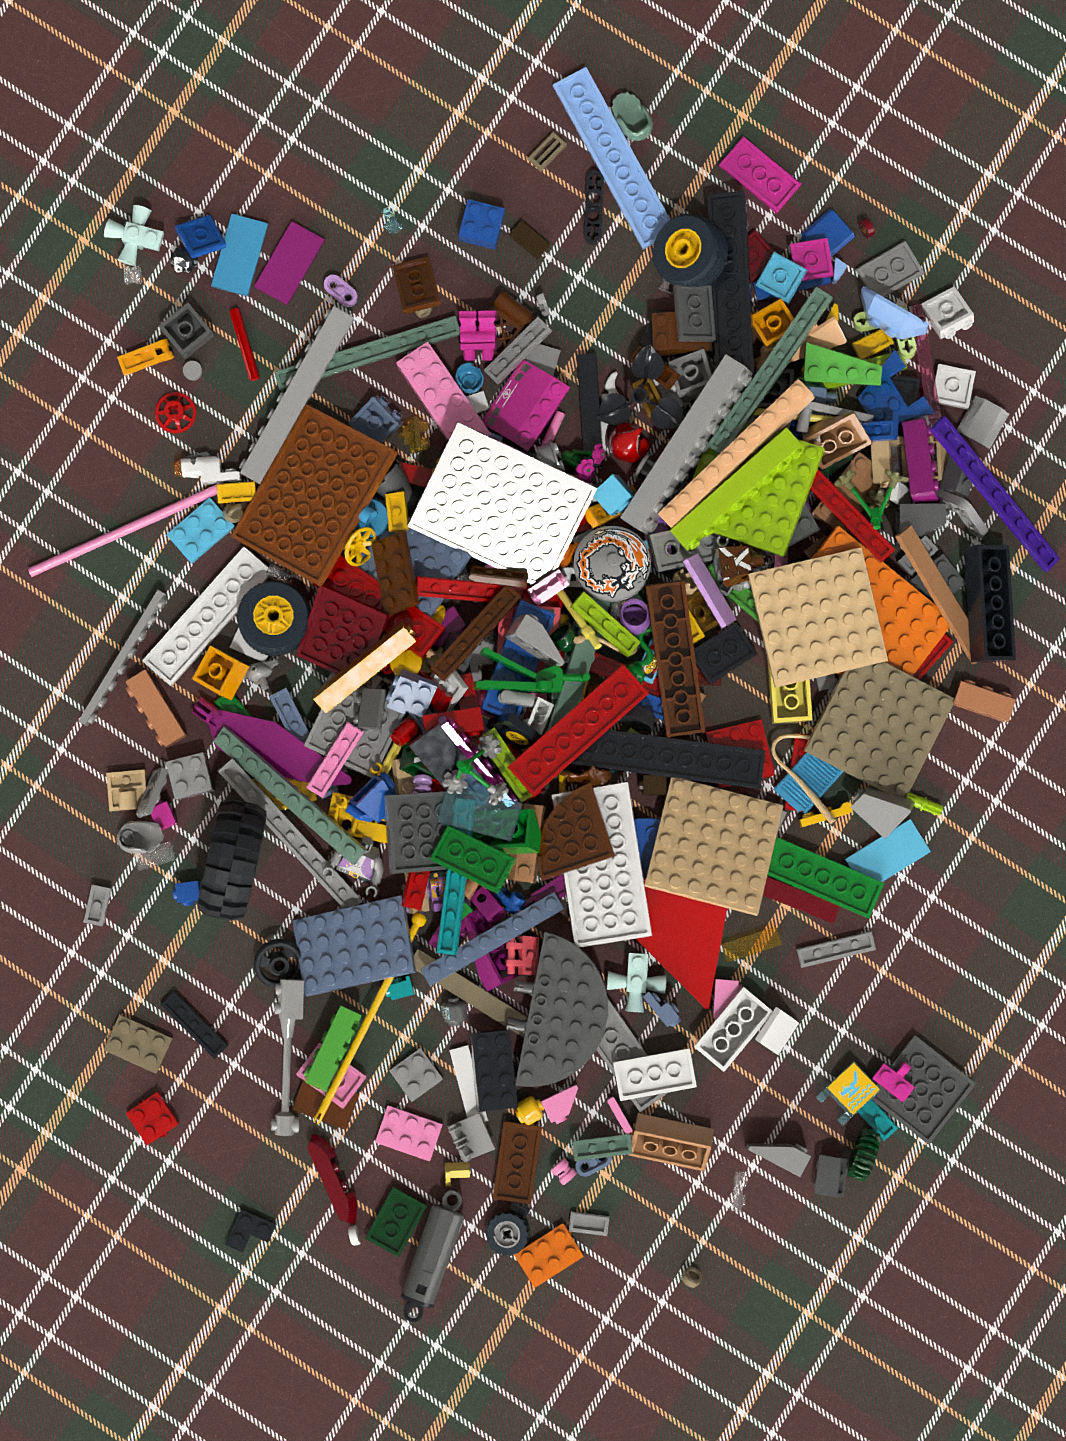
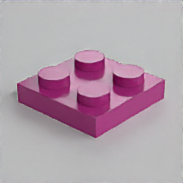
[789,238,834,282]

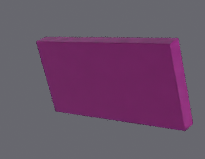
[254,221,325,306]

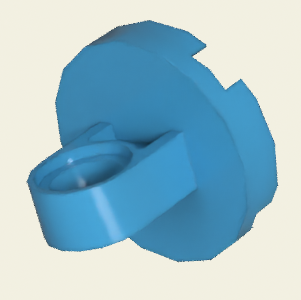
[355,500,388,538]

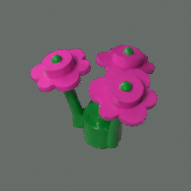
[561,443,605,484]

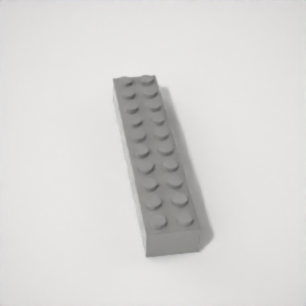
[620,355,753,535]

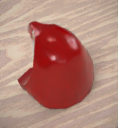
[609,422,650,463]

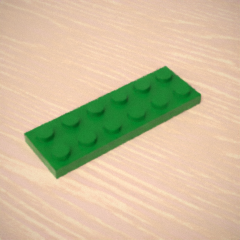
[767,837,884,919]

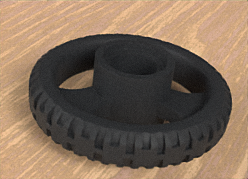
[253,939,301,988]

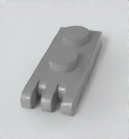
[136,767,168,818]

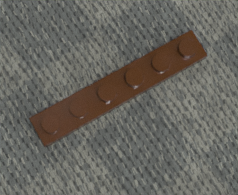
[430,585,521,682]

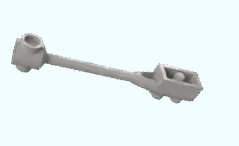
[271,979,304,1136]

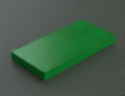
[430,825,516,894]

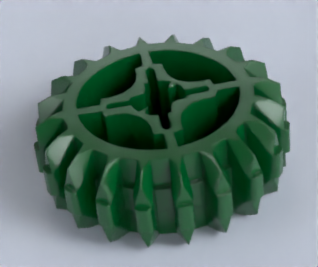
[847,1128,881,1181]

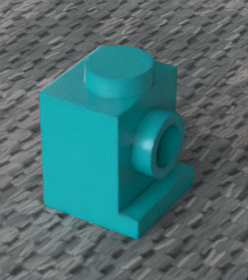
[386,975,415,1000]

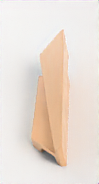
[754,316,847,369]

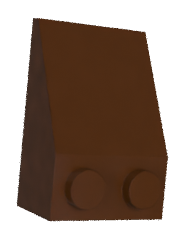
[652,312,713,356]

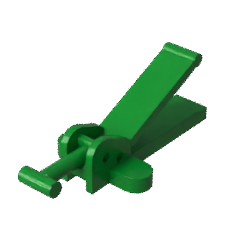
[473,647,590,694]

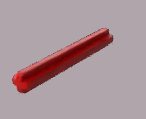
[229,308,260,381]

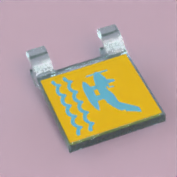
[816,1061,881,1126]

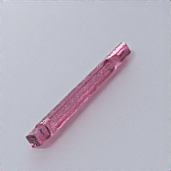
[911,304,941,442]

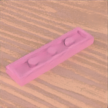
[306,722,364,798]

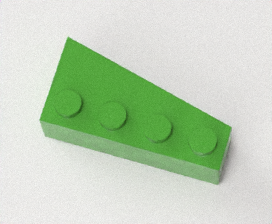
[803,341,882,386]
[304,1006,362,1093]

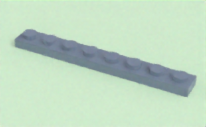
[421,892,564,987]

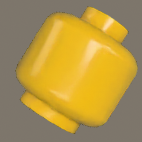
[515,1096,544,1125]

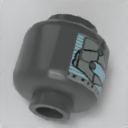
[441,996,467,1026]

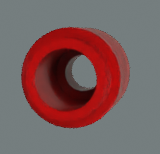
[390,718,419,747]

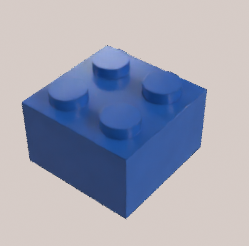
[459,199,505,250]

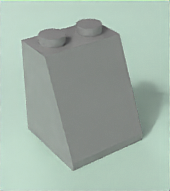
[851,786,915,839]

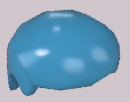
[455,362,484,394]

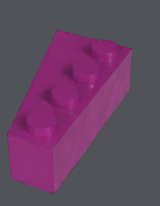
[902,419,939,504]

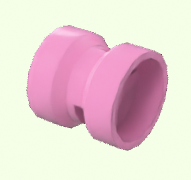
[550,1158,577,1185]

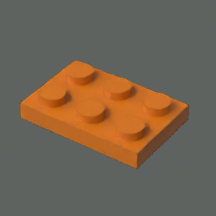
[514,1223,584,1288]

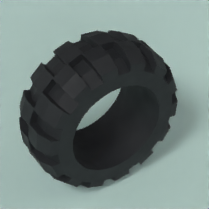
[197,799,267,921]

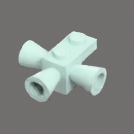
[104,205,164,266]
[607,953,666,1012]

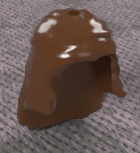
[559,764,612,788]

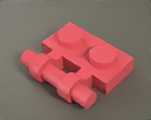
[505,936,539,976]

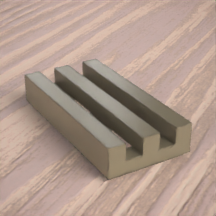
[527,131,567,172]

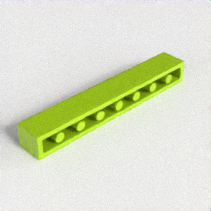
[670,428,804,551]

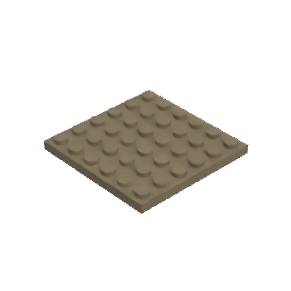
[803,662,955,799]

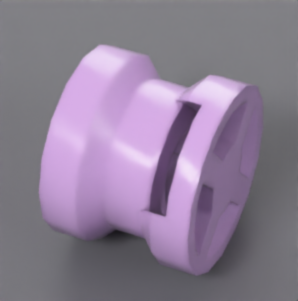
[412,774,432,794]

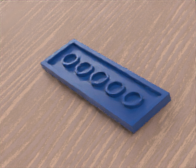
[481,600,555,718]

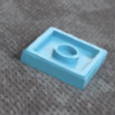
[755,252,808,304]

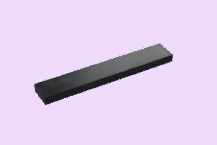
[577,353,604,468]

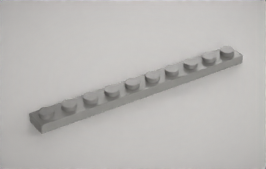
[218,758,363,909]

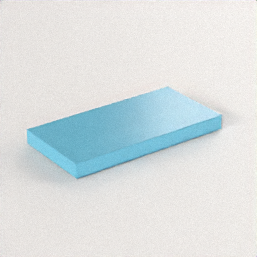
[845,819,931,882]

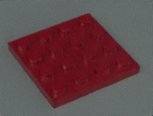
[296,584,390,686]

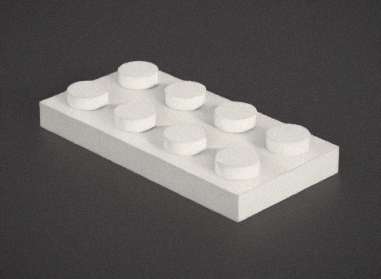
[613,1048,697,1101]

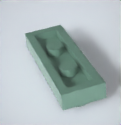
[572,1134,633,1161]

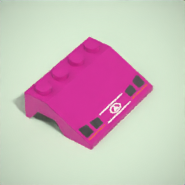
[482,360,570,452]

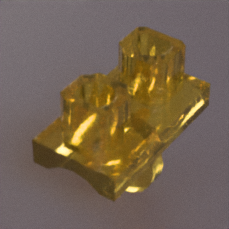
[398,417,430,454]

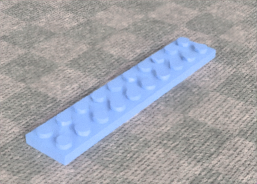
[553,67,670,250]

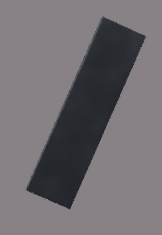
[160,991,229,1059]

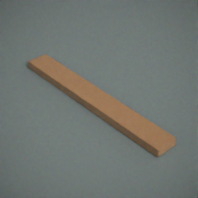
[895,525,977,664]

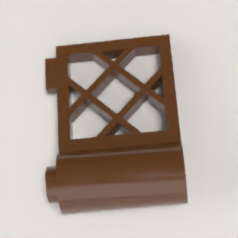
[477,291,535,357]

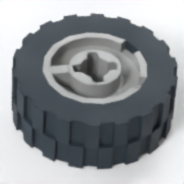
[486,1211,530,1256]

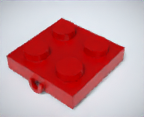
[126,1091,180,1145]

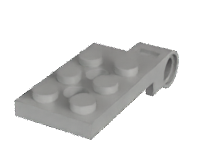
[648,530,726,573]

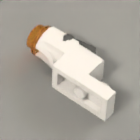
[174,452,242,485]

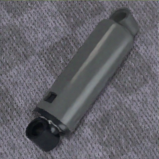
[401,1189,465,1322]

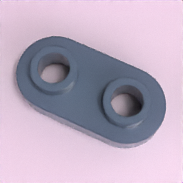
[575,1157,612,1177]

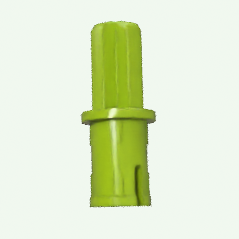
[906,792,943,816]

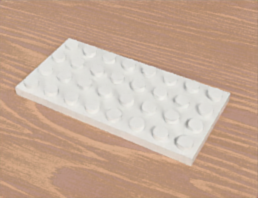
[552,782,652,948]

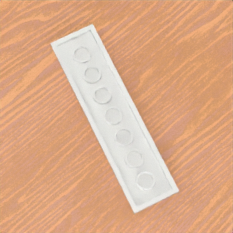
[142,547,273,687]

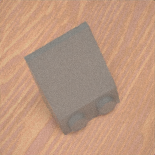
[505,614,565,667]
[745,1143,811,1177]

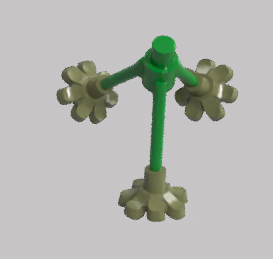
[833,469,909,529]

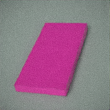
[719,136,801,214]

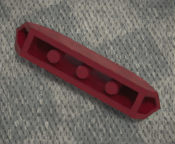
[307,1134,357,1224]

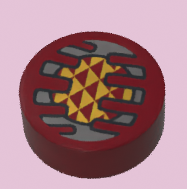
[858,218,875,238]

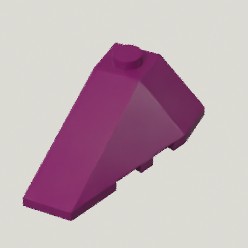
[464,910,520,992]

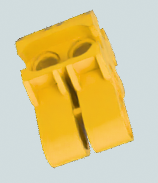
[328,792,388,844]

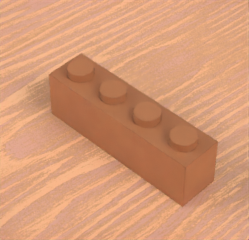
[125,670,187,748]

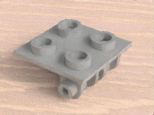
[447,1113,496,1163]

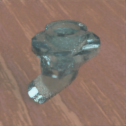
[382,207,403,234]

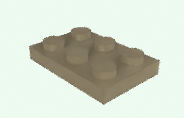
[104,1014,173,1074]

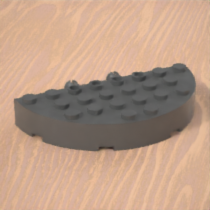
[506,931,608,1087]

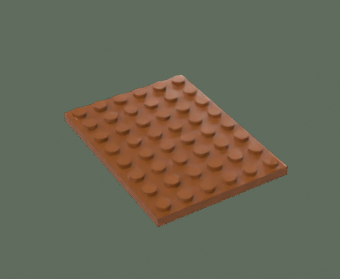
[231,404,398,587]

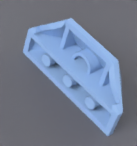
[860,286,929,340]

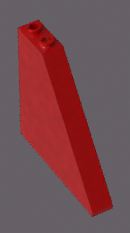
[636,877,727,1009]

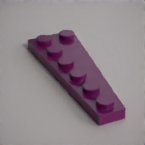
[438,715,520,810]

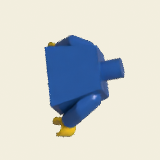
[336,763,396,822]

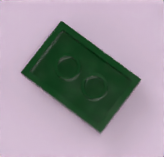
[365,1186,427,1257]

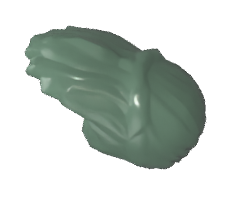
[611,92,653,141]

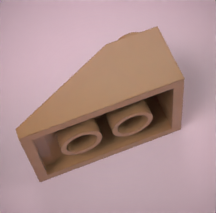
[802,412,872,470]

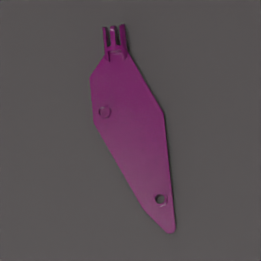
[191,696,352,786]

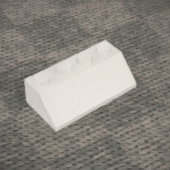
[694,987,773,1072]

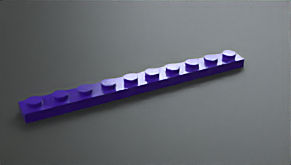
[929,416,1060,572]

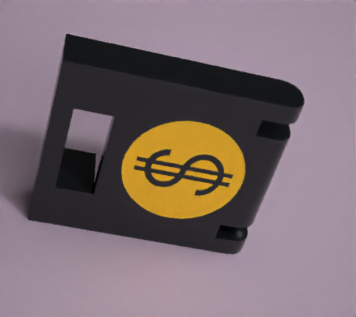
[486,713,542,749]

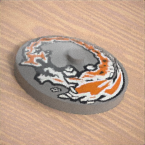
[574,526,651,602]

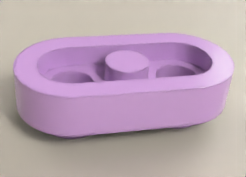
[324,275,358,307]

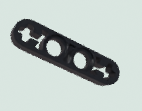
[584,170,604,245]

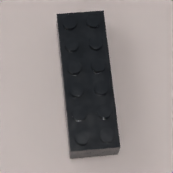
[964,545,1016,662]

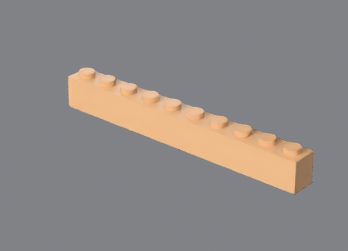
[658,379,815,528]

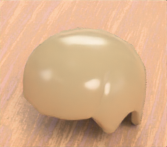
[673,569,699,595]

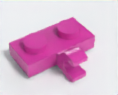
[872,1062,915,1102]

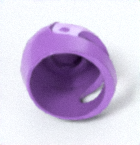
[619,599,650,636]

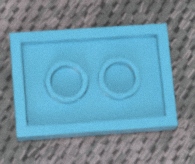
[167,498,235,564]

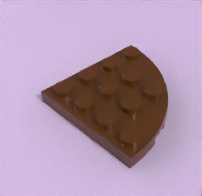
[538,783,616,881]

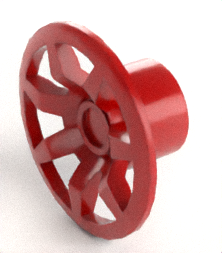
[155,392,197,434]

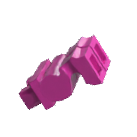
[459,311,498,361]

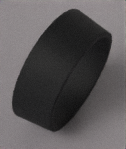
[618,705,655,731]

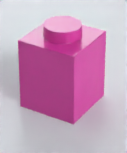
[151,800,178,830]

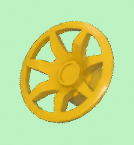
[344,527,377,566]

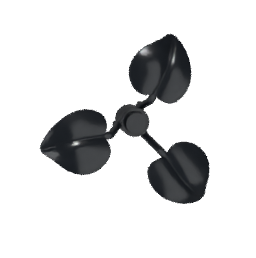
[596,345,683,430]

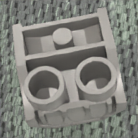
[957,396,1009,450]

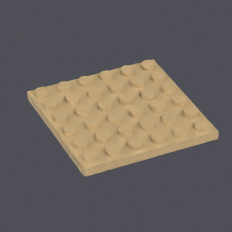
[748,547,888,688]
[644,778,783,916]

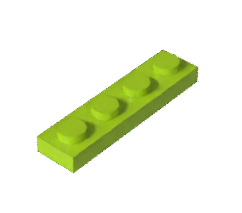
[570,592,640,657]
[478,727,532,803]

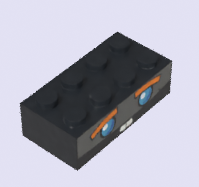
[469,1029,518,1112]

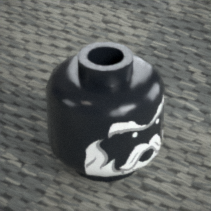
[171,248,198,273]

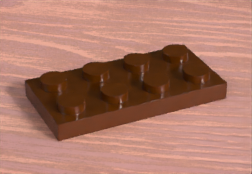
[371,530,420,616]
[493,1121,542,1204]

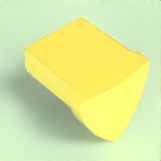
[445,1162,470,1187]

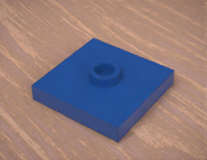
[175,215,226,258]

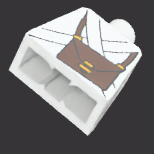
[519,697,554,735]

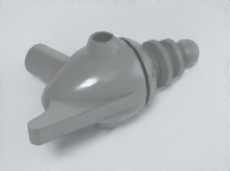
[243,660,279,690]

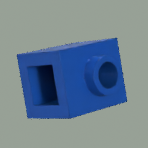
[173,881,201,906]

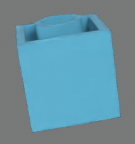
[594,474,635,515]

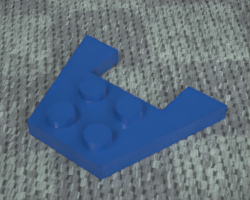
[858,350,935,424]

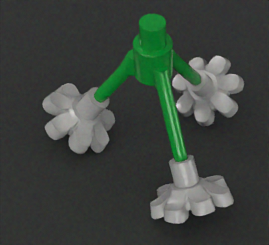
[442,734,509,805]

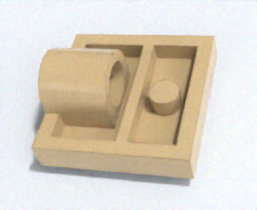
[106,769,147,812]

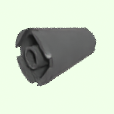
[376,459,417,513]

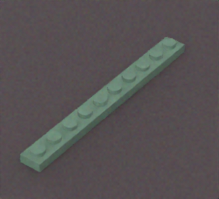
[707,287,833,454]
[274,316,460,391]
[213,727,367,865]

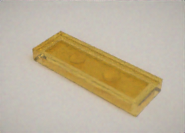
[721,926,782,963]

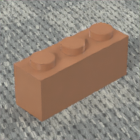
[953,680,1016,723]

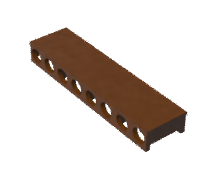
[645,580,705,738]

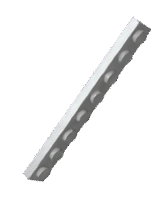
[78,590,167,726]

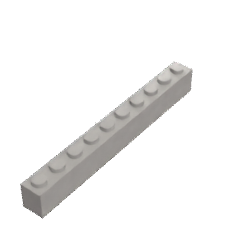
[239,306,354,484]

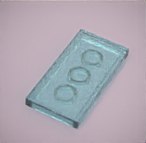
[437,787,522,841]

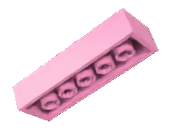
[396,342,492,441]

